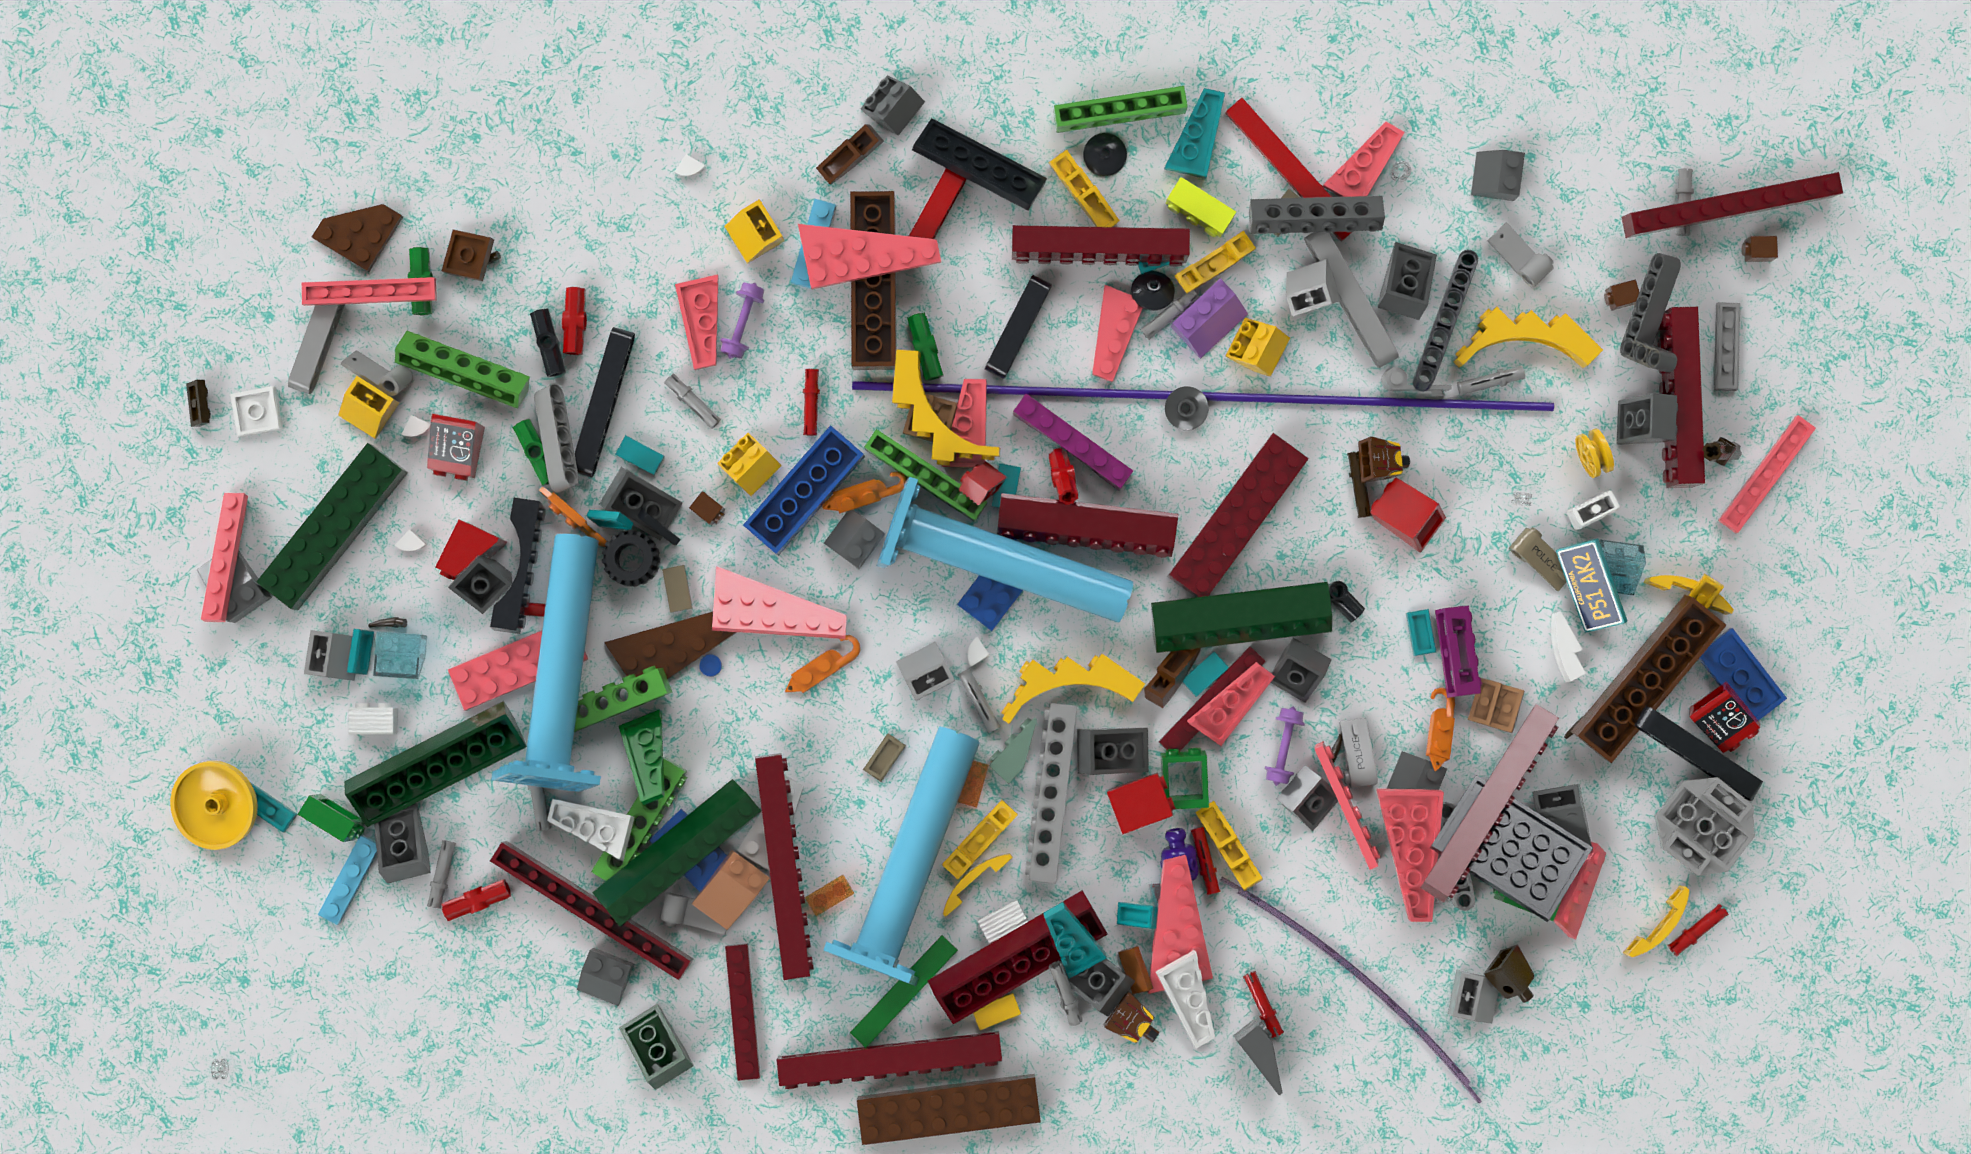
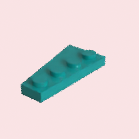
[1164,88,1225,179]
[1043,902,1107,979]

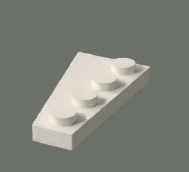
[737,775,804,870]
[547,799,634,861]
[1156,950,1215,1049]

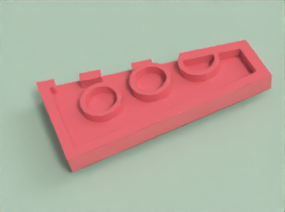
[1323,121,1405,197]
[675,274,719,370]
[1092,285,1142,382]
[941,379,987,467]
[1187,662,1275,746]
[1554,842,1606,939]

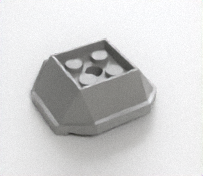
[1654,777,1755,876]

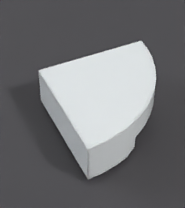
[675,154,705,177]
[402,415,431,437]
[394,529,427,551]
[968,637,989,667]

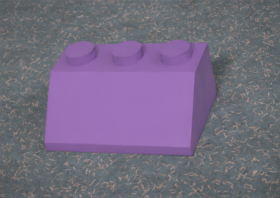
[1171,278,1248,359]

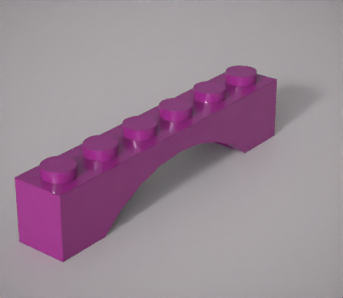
[1013,394,1133,491]

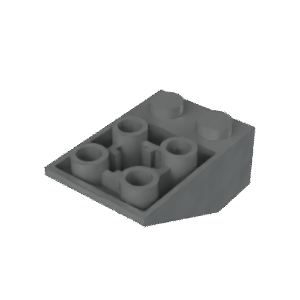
[1532,784,1593,851]

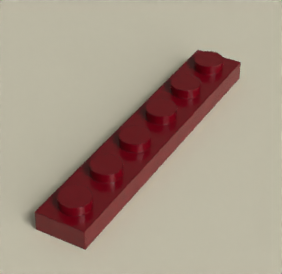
[1158,646,1266,752]
[725,943,760,1081]

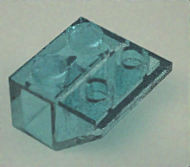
[1599,539,1646,595]
[373,632,427,679]

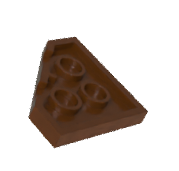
[312,204,403,272]

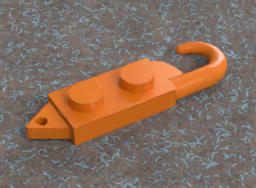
[822,472,907,514]
[539,486,607,547]
[785,635,860,693]
[1426,688,1455,771]

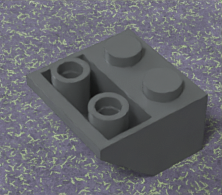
[860,75,925,136]

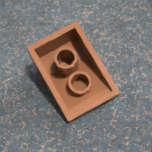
[691,850,770,930]

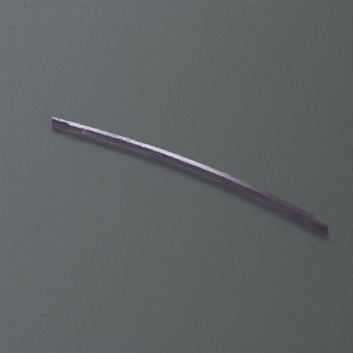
[1220,876,1482,1103]

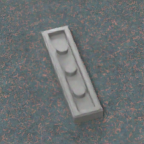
[1714,302,1740,391]

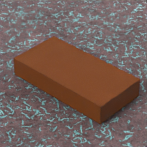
[1118,946,1153,994]

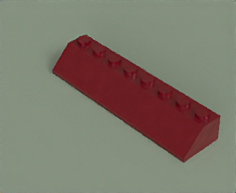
[997,493,1179,558]

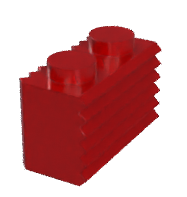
[959,461,1007,505]

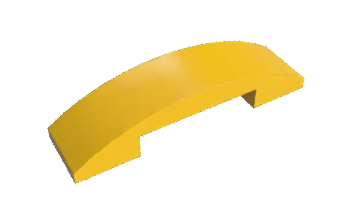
[1175,231,1256,294]
[1643,575,1734,615]
[941,800,1018,880]
[943,853,1013,917]
[1623,885,1689,957]

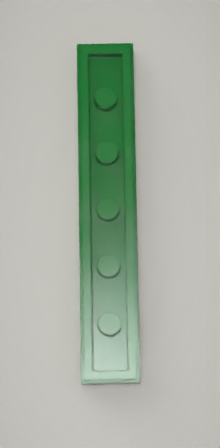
[850,935,958,1048]

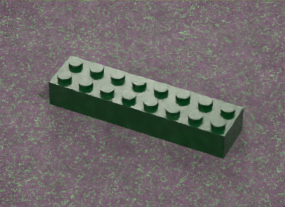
[256,443,408,610]

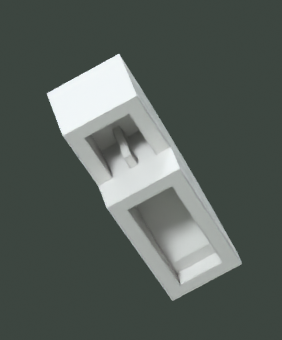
[1551,611,1586,682]

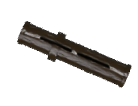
[1347,451,1372,518]

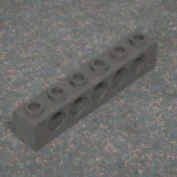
[1249,196,1385,234]

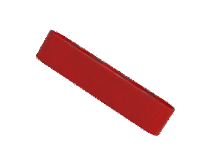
[909,168,967,239]

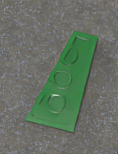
[618,710,664,805]

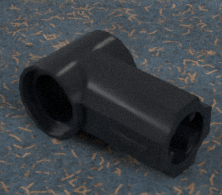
[1328,581,1365,623]

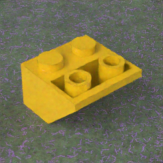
[724,199,784,264]
[1225,318,1290,377]
[338,375,400,439]
[717,433,782,496]

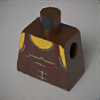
[1358,436,1410,483]
[1103,991,1160,1043]

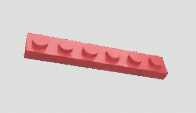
[301,277,437,306]
[1718,415,1816,534]
[201,493,248,622]
[1315,741,1381,870]

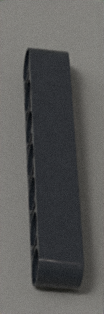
[1412,250,1479,392]
[574,327,635,478]
[1634,706,1763,801]

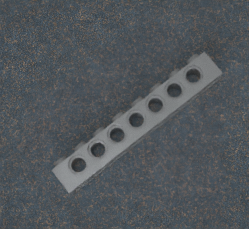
[1025,703,1077,884]

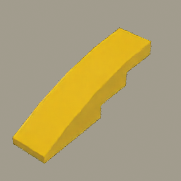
[1048,149,1120,227]
[1195,801,1263,891]

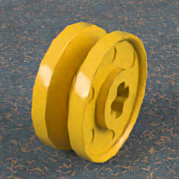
[1575,428,1614,478]

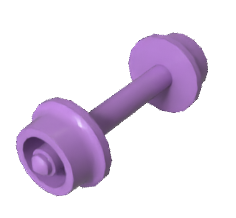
[720,282,765,359]
[1265,706,1305,786]

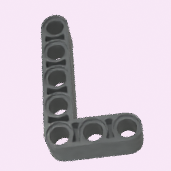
[1620,253,1681,373]

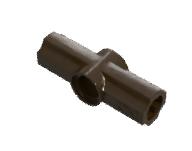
[1702,437,1742,466]

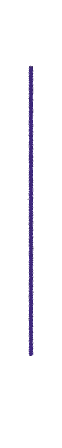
[852,381,1554,411]

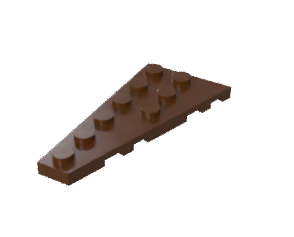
[604,611,737,693]

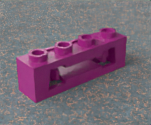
[1435,605,1482,698]

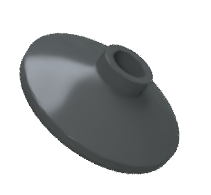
[1165,386,1209,430]

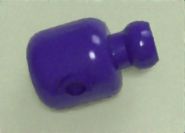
[1160,828,1199,881]

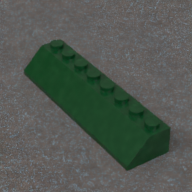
[1151,582,1332,653]
[344,701,527,827]
[592,779,761,928]

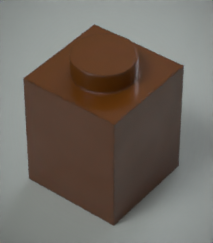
[1741,236,1778,262]
[1604,279,1639,311]
[689,491,725,526]

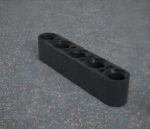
[984,275,1052,379]

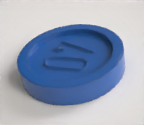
[699,654,722,677]

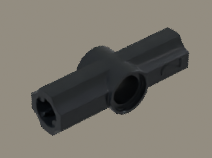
[530,308,566,377]

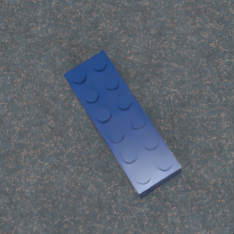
[743,425,865,556]

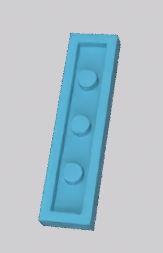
[791,199,836,289]
[318,835,377,925]

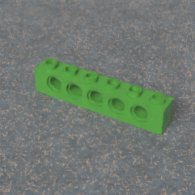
[1053,86,1188,133]
[395,331,530,409]
[864,429,987,522]
[574,666,673,732]
[591,757,688,881]

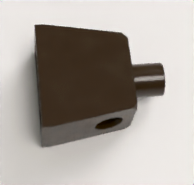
[1484,944,1534,1003]

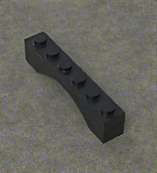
[490,497,546,634]

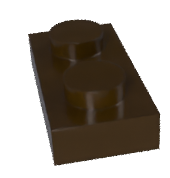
[186,380,211,427]

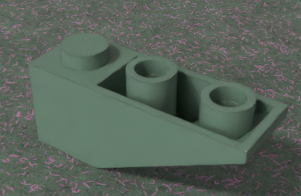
[989,717,1037,784]

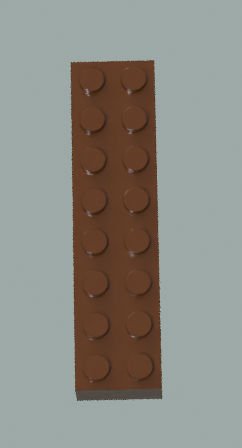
[850,191,897,370]
[1571,595,1726,764]
[857,1074,1041,1145]

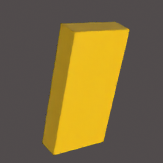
[973,993,1021,1030]

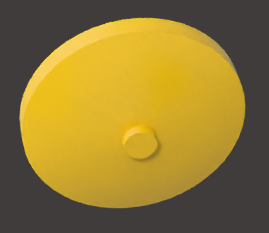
[170,760,257,850]

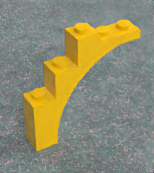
[1453,307,1603,368]
[892,349,1001,466]
[1001,653,1145,724]

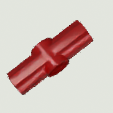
[562,287,587,355]
[1049,448,1078,505]
[441,879,511,921]

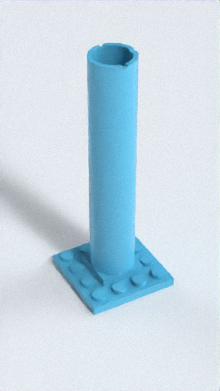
[876,477,1133,622]
[491,534,601,792]
[823,726,980,986]

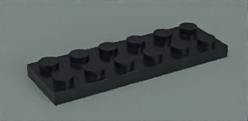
[912,118,1047,211]

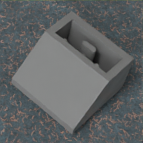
[1286,259,1341,317]
[304,630,356,681]
[896,642,955,701]
[1448,970,1499,1023]

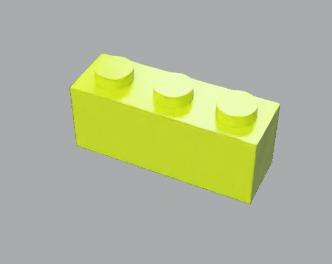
[1165,177,1236,238]

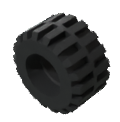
[602,530,661,587]

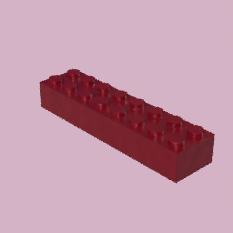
[1012,225,1190,267]
[1657,306,1705,488]
[1167,432,1309,597]
[927,890,1108,1025]

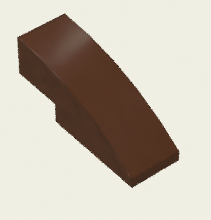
[816,124,884,185]
[1144,648,1201,708]

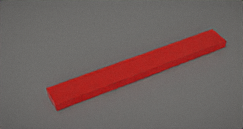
[1225,97,1352,242]

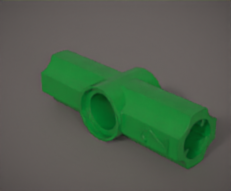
[408,247,433,316]
[907,312,944,381]
[512,419,549,486]

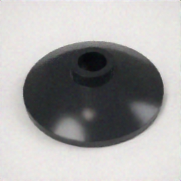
[1083,133,1127,176]
[1131,271,1175,311]

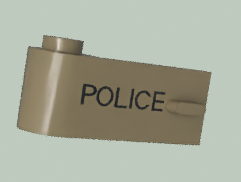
[1509,527,1567,591]

